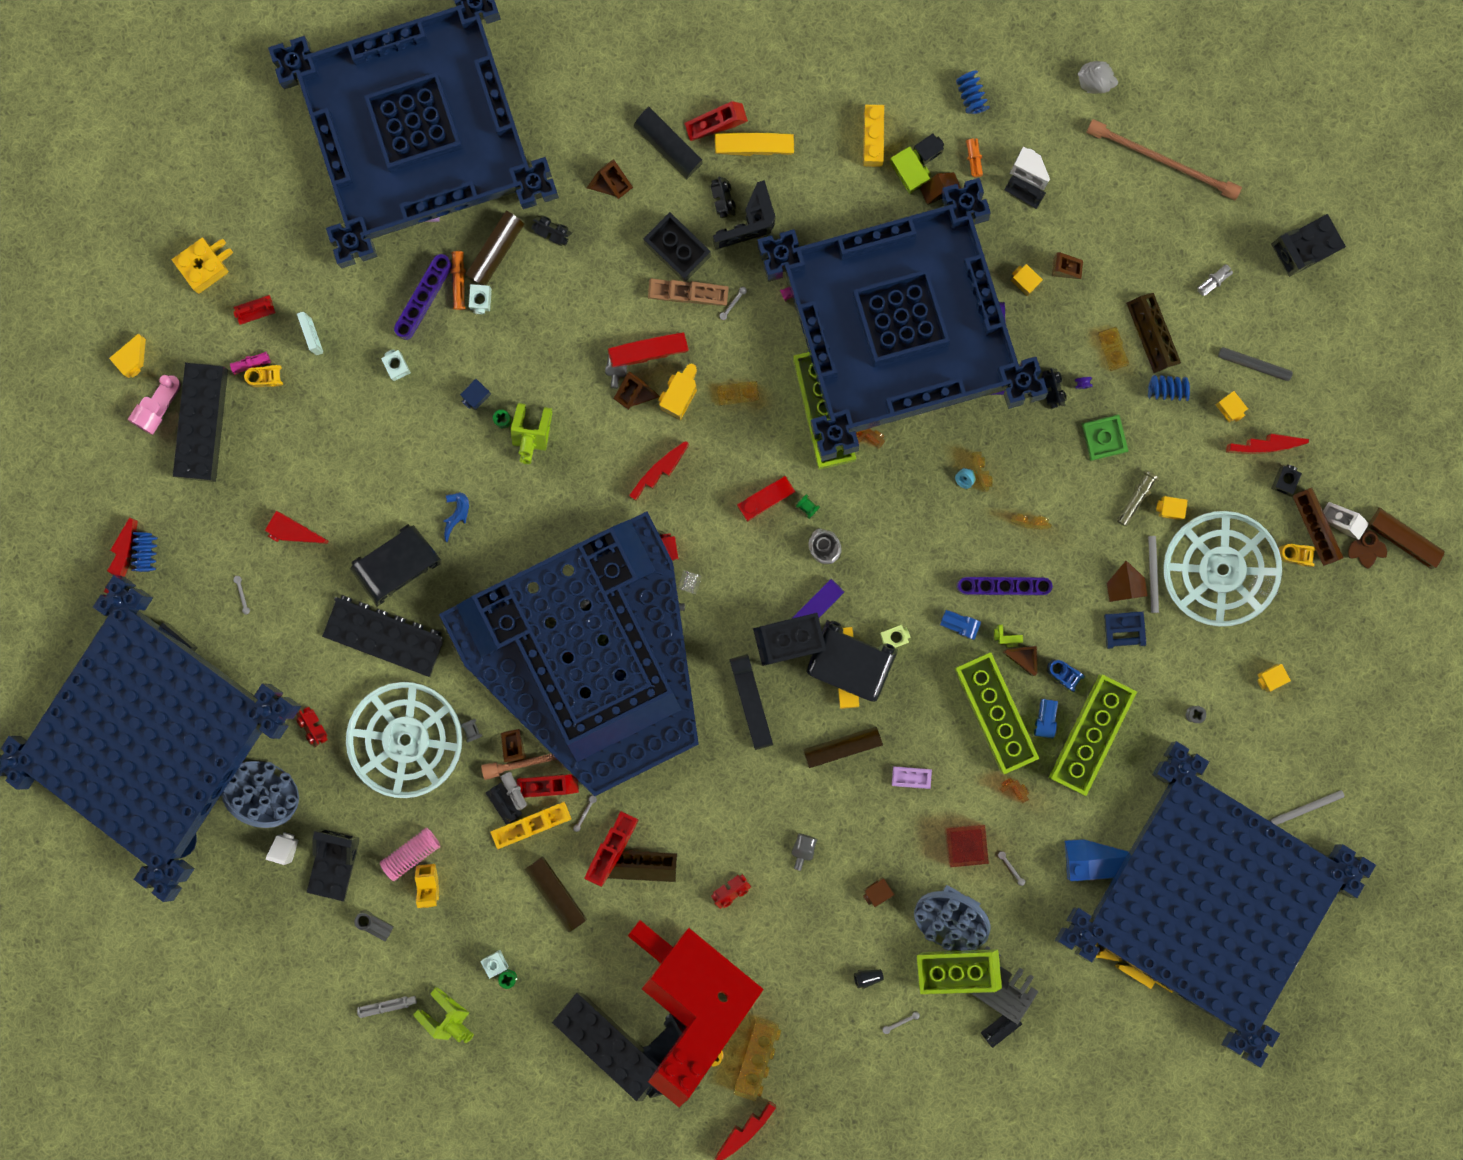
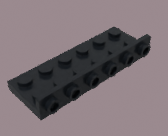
[322,595,445,677]

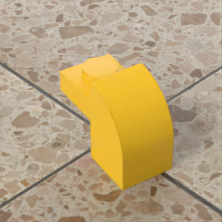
[415,864,439,908]

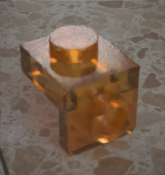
[856,428,885,449]
[999,778,1029,803]

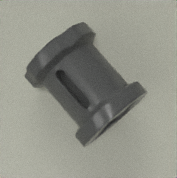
[1186,706,1206,723]
[461,719,483,743]

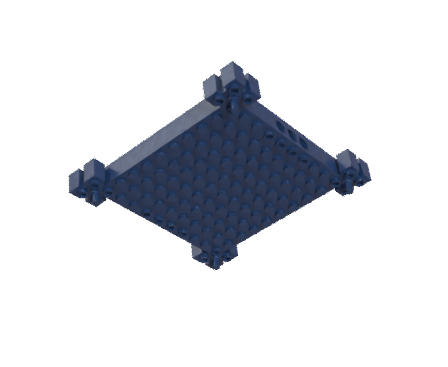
[268,0,559,269]
[757,178,1048,462]
[0,575,301,902]
[1054,741,1376,1068]

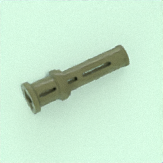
[1117,470,1159,527]

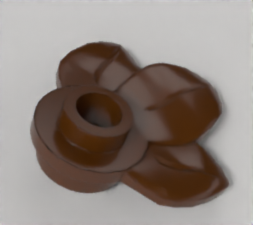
[1348,530,1387,569]

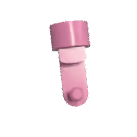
[128,375,181,435]

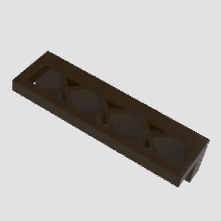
[1126,293,1181,373]

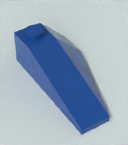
[1065,839,1129,881]

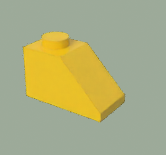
[109,334,146,378]

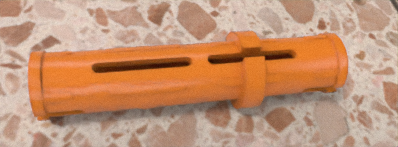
[450,251,466,310]

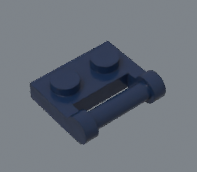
[1104,611,1146,649]

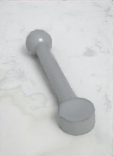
[720,287,747,320]
[234,576,250,615]
[573,796,597,832]
[998,851,1025,886]
[883,1012,920,1034]

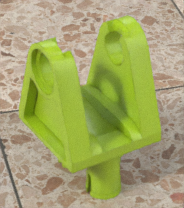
[511,403,553,464]
[413,987,474,1043]

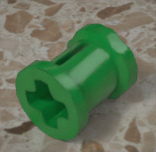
[493,410,512,429]
[795,494,820,519]
[498,969,517,989]

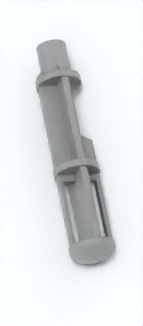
[357,996,417,1018]

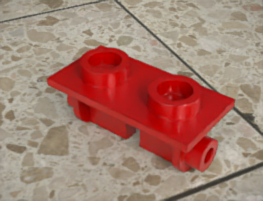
[233,295,276,325]
[296,707,328,748]
[711,874,751,909]

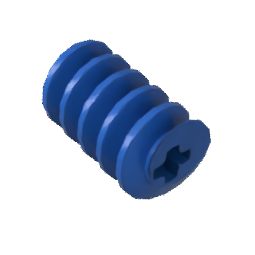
[956,70,990,114]
[1148,375,1190,402]
[131,532,158,572]

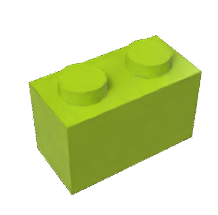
[890,147,931,194]

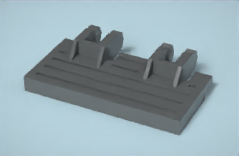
[971,946,1039,1025]

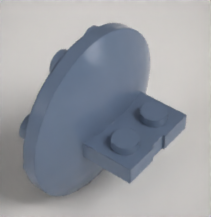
[221,761,299,828]
[914,885,991,951]

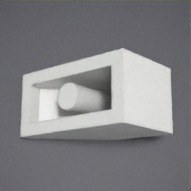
[1010,147,1050,190]
[1323,502,1369,540]
[265,832,299,865]

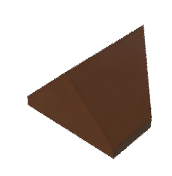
[586,159,633,199]
[613,371,660,410]
[1106,561,1148,602]
[1003,646,1037,676]

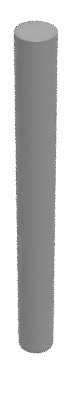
[1148,536,1159,613]
[1270,790,1345,825]

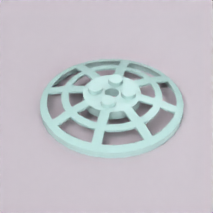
[1164,511,1282,627]
[346,682,462,798]

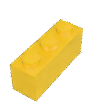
[863,105,884,167]

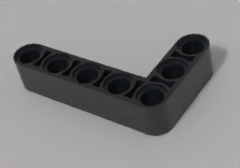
[729,654,773,750]

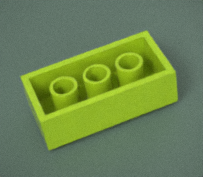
[917,949,1002,994]

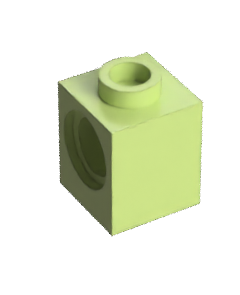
[879,625,911,648]

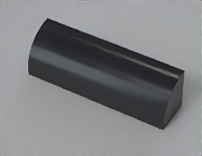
[634,106,703,180]

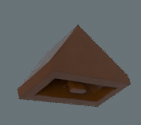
[919,172,961,205]
[1052,252,1083,279]
[501,729,526,763]

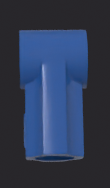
[940,610,981,640]
[1034,699,1058,739]

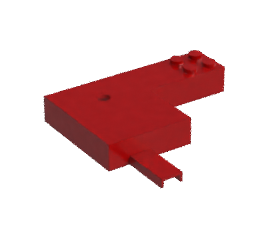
[628,920,764,1108]

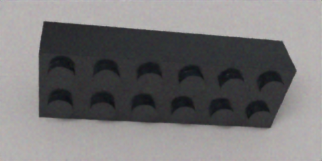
[173,362,228,482]
[552,993,660,1101]

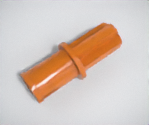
[966,138,983,178]

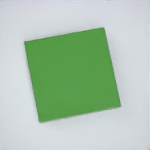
[1081,415,1128,461]

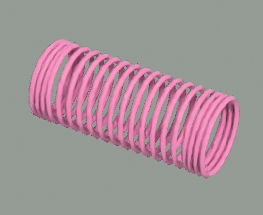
[380,828,440,881]

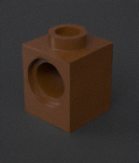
[863,877,894,907]

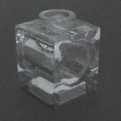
[678,570,702,595]
[1246,575,1279,599]

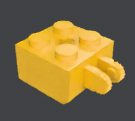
[171,237,233,294]
[658,363,697,420]

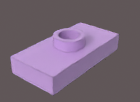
[892,766,932,789]

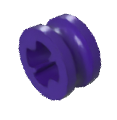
[1075,377,1093,389]

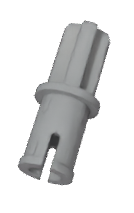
[1198,264,1233,296]
[500,772,527,810]

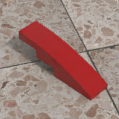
[607,332,689,368]
[1226,434,1309,454]
[629,441,689,501]
[103,517,138,594]
[584,811,639,887]
[714,1101,776,1160]

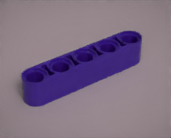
[394,254,452,340]
[956,577,1053,596]
[793,579,845,618]

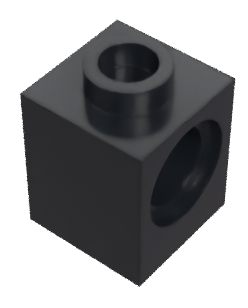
[913,133,944,165]
[1271,465,1302,496]

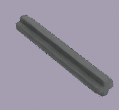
[1218,347,1293,381]

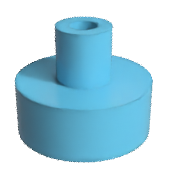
[955,468,976,489]

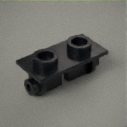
[1004,175,1046,209]
[710,176,736,218]
[531,216,573,246]
[1041,368,1067,409]
[486,782,522,825]
[980,1015,1022,1048]

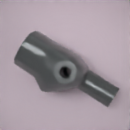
[605,354,627,389]
[792,833,818,871]

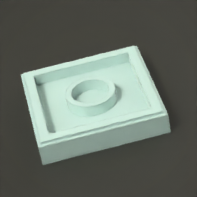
[297,312,323,355]

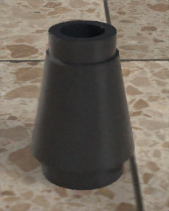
[854,969,884,989]

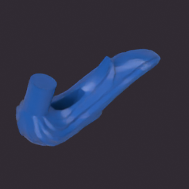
[443,492,469,542]

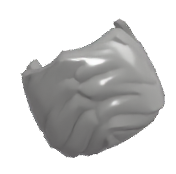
[1078,61,1118,94]
[809,528,842,564]

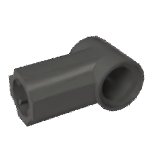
[354,910,394,942]

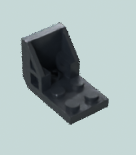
[713,180,776,250]
[1271,214,1346,277]
[753,613,826,666]
[306,829,359,902]

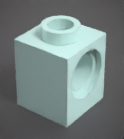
[469,284,492,314]
[381,350,411,381]
[480,950,509,979]

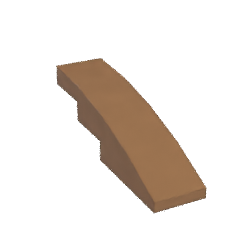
[648,278,729,306]

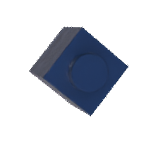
[460,379,491,410]

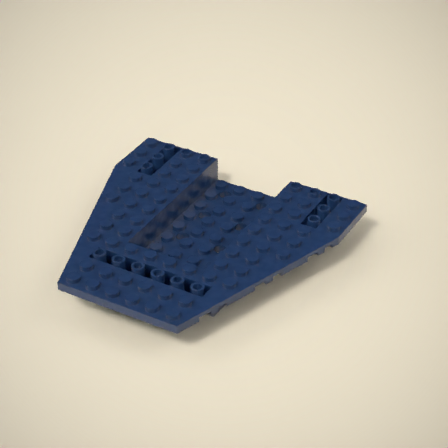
[439,511,699,797]

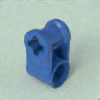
[1047,660,1085,692]

